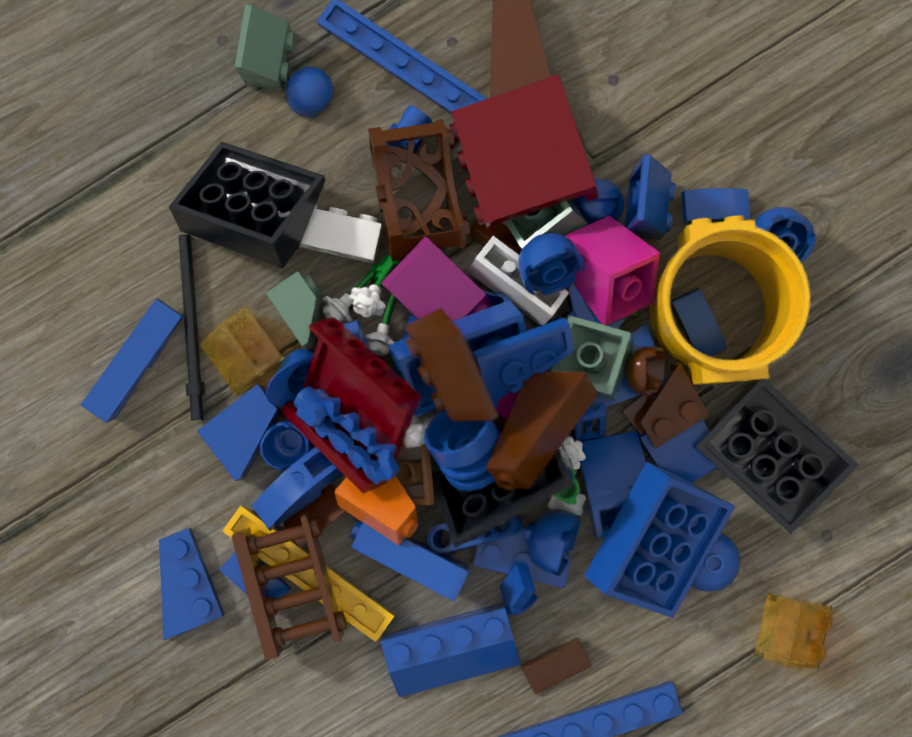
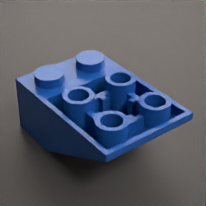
[579,431,646,538]

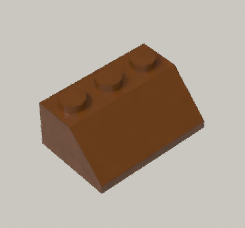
[405,308,498,421]

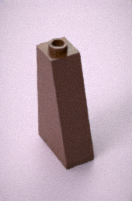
[490,0,551,98]
[486,372,598,490]

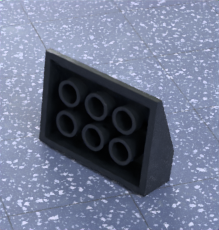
[169,142,326,269]
[695,379,859,534]
[432,443,575,548]

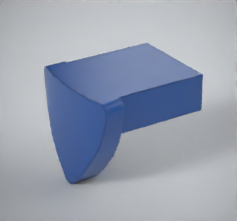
[500,563,537,615]

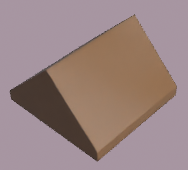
[396,443,436,505]

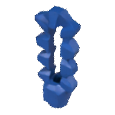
[294,386,400,485]

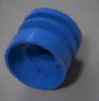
[424,411,500,491]

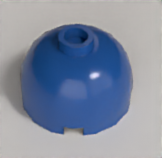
[755,207,816,263]
[518,233,584,296]
[524,509,580,577]
[691,532,741,592]

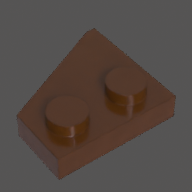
[637,362,709,448]

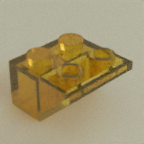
[200,306,285,396]
[754,593,833,669]

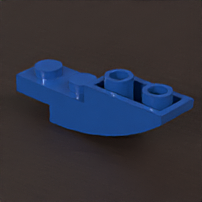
[252,447,344,531]

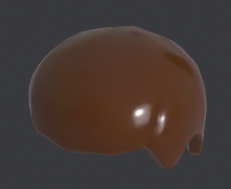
[625,346,666,396]

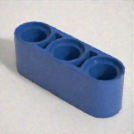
[427,514,523,553]

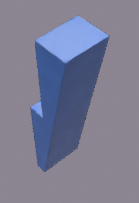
[81,299,184,423]

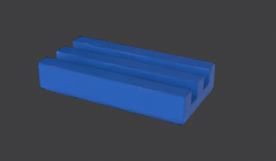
[572,403,607,441]

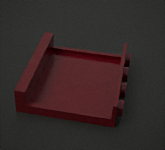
[449,74,599,234]
[282,317,421,494]

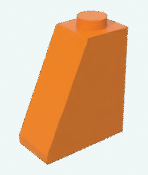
[334,476,418,545]

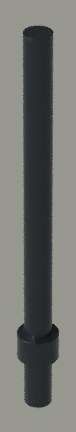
[178,234,205,421]

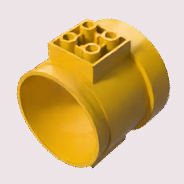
[649,215,810,385]

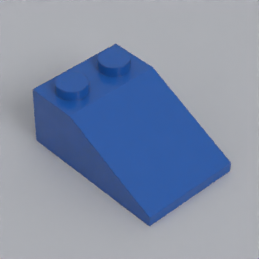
[624,154,676,240]

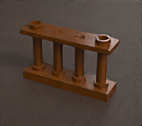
[231,511,347,661]

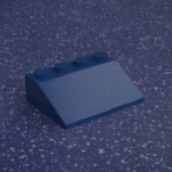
[584,462,735,618]

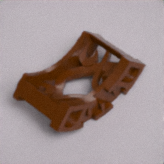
[368,119,470,261]

